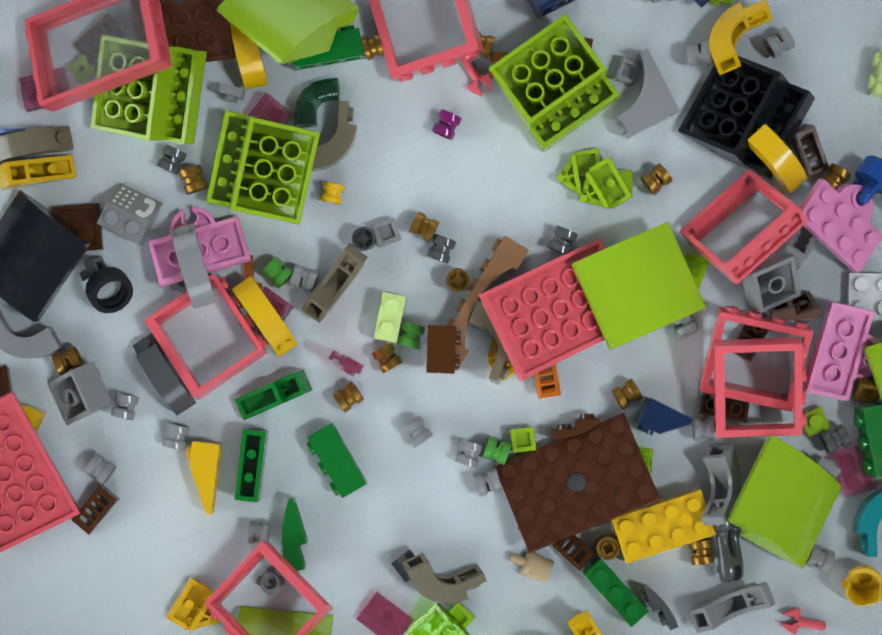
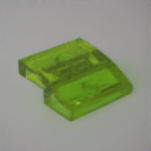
[406,603,470,635]

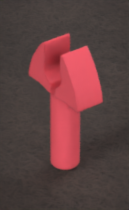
[460,58,491,97]
[780,608,826,635]

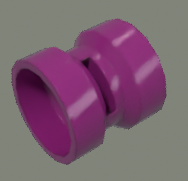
[432,109,462,140]

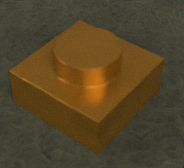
[853,377,880,404]

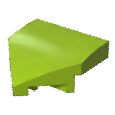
[556,148,601,195]
[579,156,634,209]

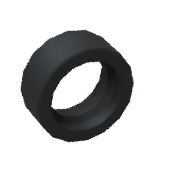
[85,267,133,313]

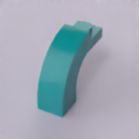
[853,488,882,557]

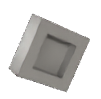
[218,83,246,103]
[371,217,402,247]
[814,456,841,478]

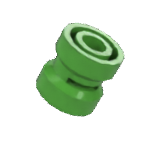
[261,256,293,289]
[397,321,425,350]
[482,436,512,465]

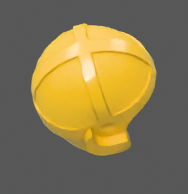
[841,564,882,606]

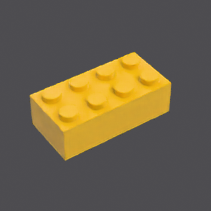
[611,488,716,564]

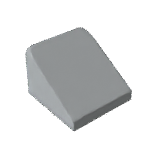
[606,55,640,86]

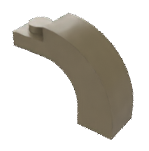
[312,101,357,171]
[0,126,74,164]
[301,243,368,323]
[469,300,512,385]
[401,553,487,603]

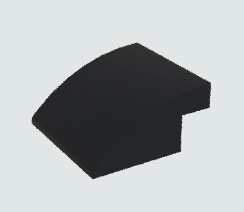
[678,56,815,180]
[0,190,91,322]

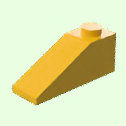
[0,155,77,190]
[186,440,223,515]

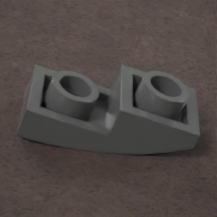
[641,585,679,630]

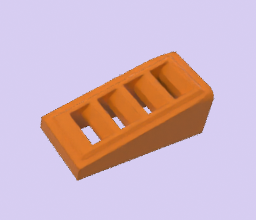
[534,364,561,399]

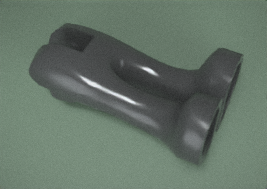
[713,521,744,582]

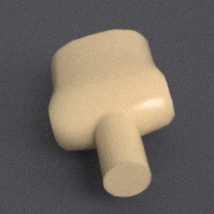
[509,552,554,584]

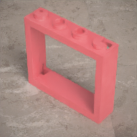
[680,169,808,285]
[144,273,268,400]
[698,306,814,412]
[713,337,806,438]
[204,541,333,635]

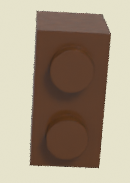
[426,325,461,374]

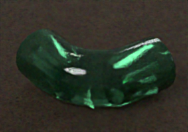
[294,78,340,128]

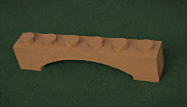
[446,236,529,371]

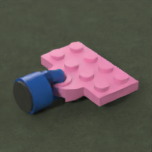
[800,155,882,273]

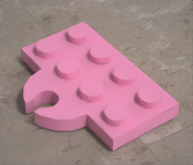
[148,207,251,287]
[803,301,879,401]

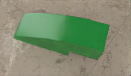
[234,369,313,420]
[282,497,308,571]

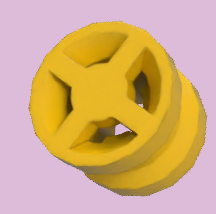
[319,182,345,205]

